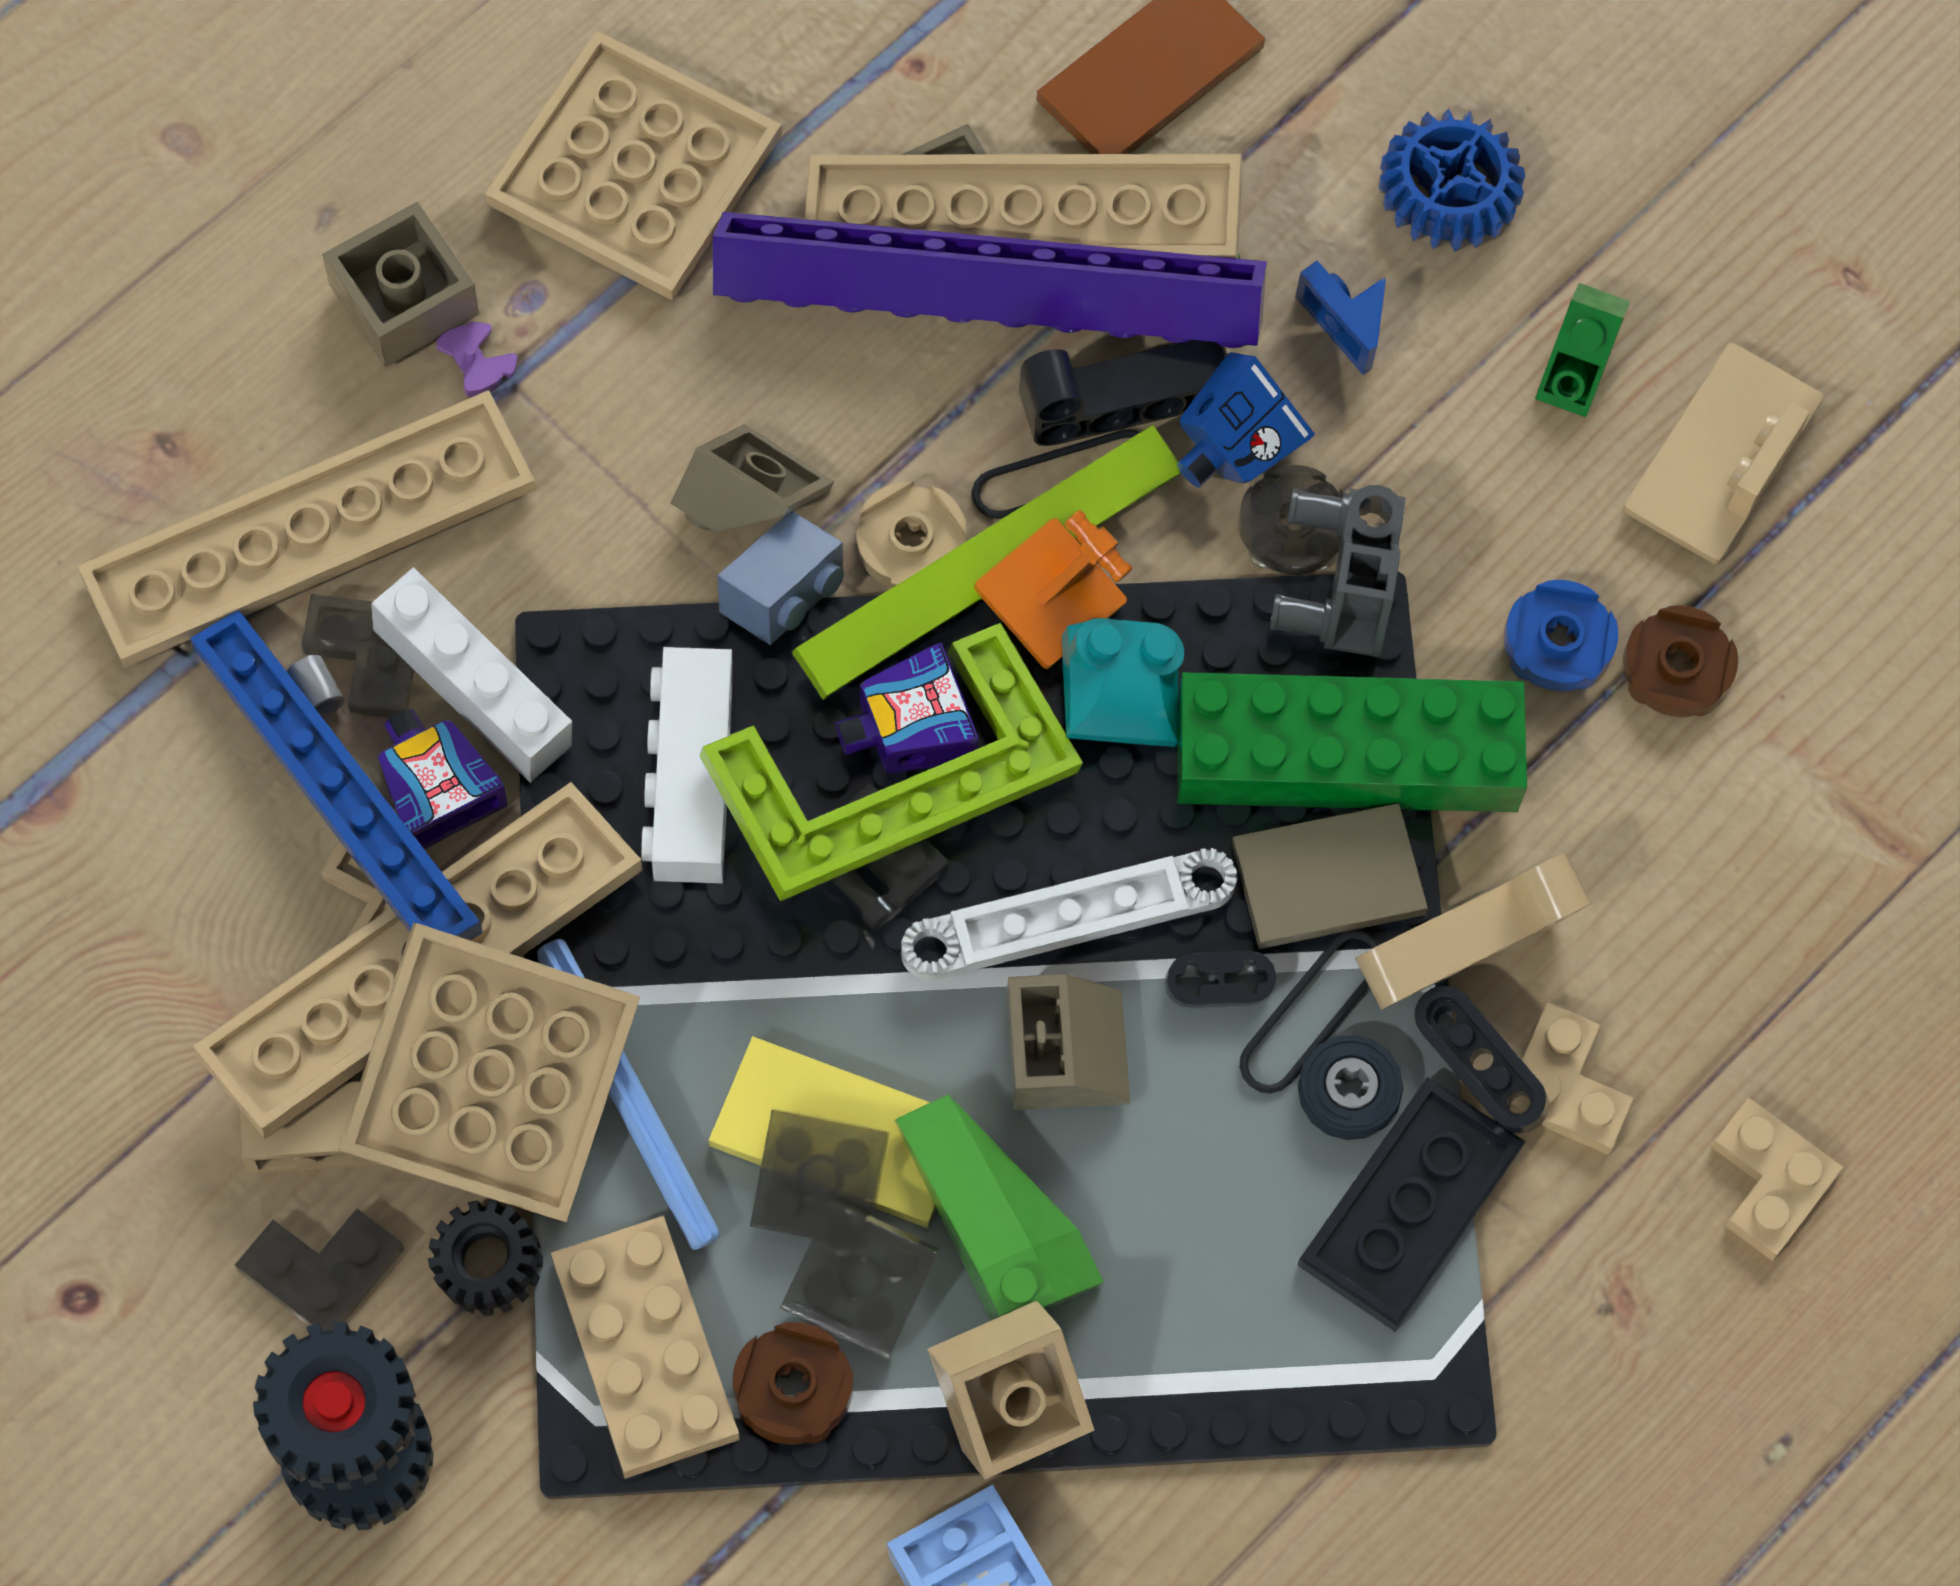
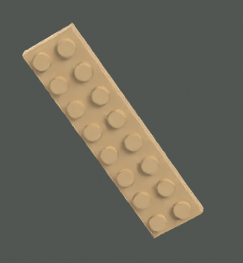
[805,154,1243,259]
[77,390,536,668]
[193,782,643,1139]

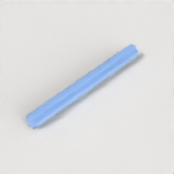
[537,939,719,1250]

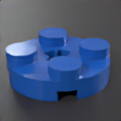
[1504,580,1618,691]

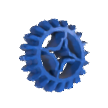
[1379,108,1525,252]

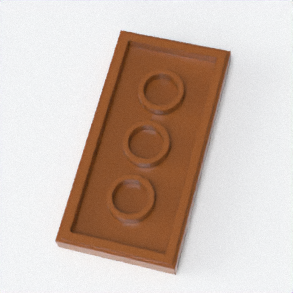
[1036,0,1265,154]

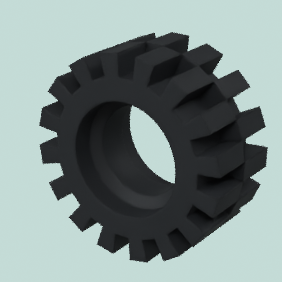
[428,1200,543,1316]

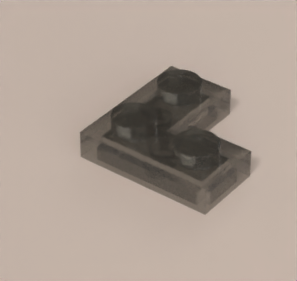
[301,594,415,718]
[235,1208,404,1331]

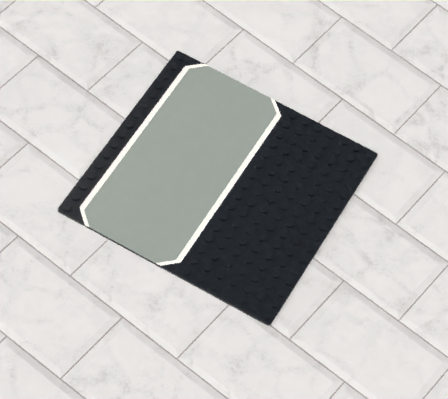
[515,572,1497,1499]

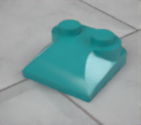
[1062,618,1184,747]

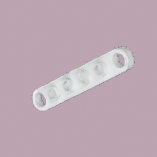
[901,848,1237,980]

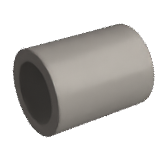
[287,655,344,717]

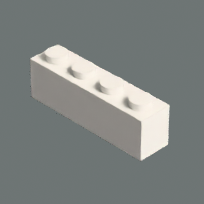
[371,567,572,783]
[642,647,733,883]

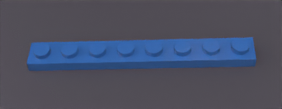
[190,610,483,941]

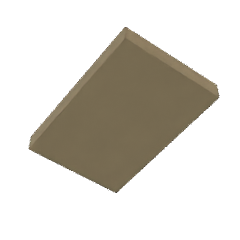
[1231,803,1428,949]

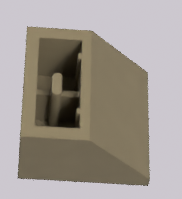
[1006,974,1130,1110]

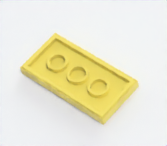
[708,1036,936,1228]

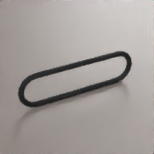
[971,429,1140,519]
[1239,930,1380,1093]

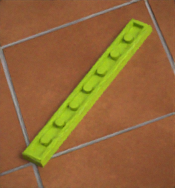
[792,425,1181,700]

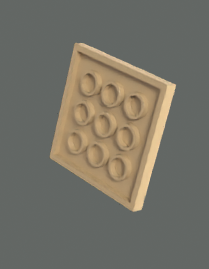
[485,30,782,301]
[338,923,640,1222]

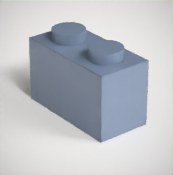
[717,511,844,645]

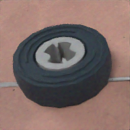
[1298,1034,1404,1140]

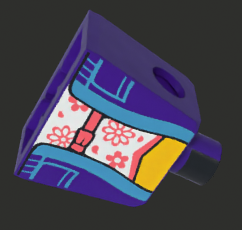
[835,643,978,773]
[378,709,508,849]

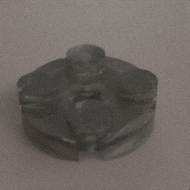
[1238,465,1343,575]

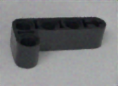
[1019,340,1228,446]

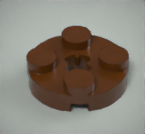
[1623,605,1738,717]
[733,1322,853,1445]

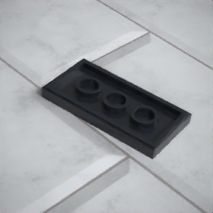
[1297,1077,1526,1332]

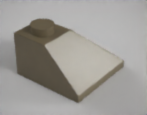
[670,424,834,533]

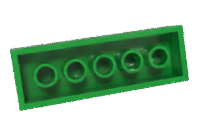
[1177,672,1527,812]

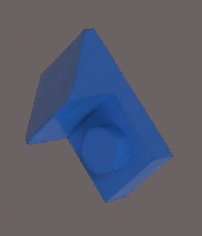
[1295,261,1386,375]

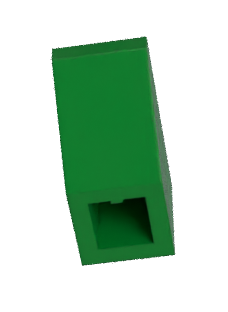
[1535,283,1630,417]

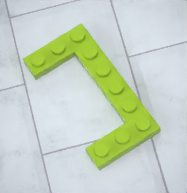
[700,623,1083,901]

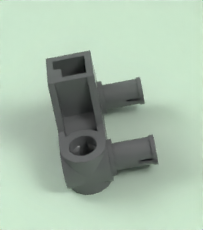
[1270,485,1406,658]

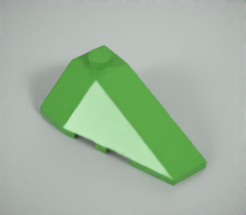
[895,1094,1104,1321]

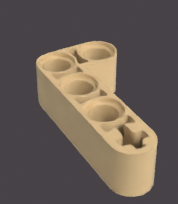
[1355,852,1592,1010]

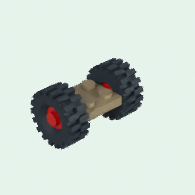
[253,1321,434,1531]

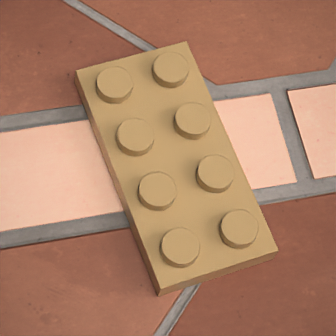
[551,1216,740,1479]

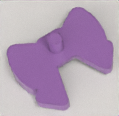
[436,321,518,397]

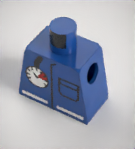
[1177,352,1315,488]

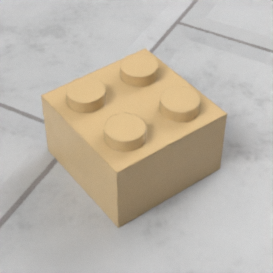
[927,1301,1095,1479]

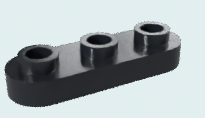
[1415,986,1549,1133]

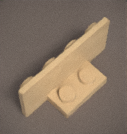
[1623,343,1823,564]

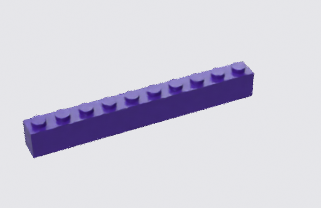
[713,212,1267,348]

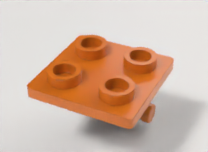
[974,510,1132,669]

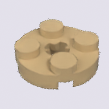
[856,482,966,589]

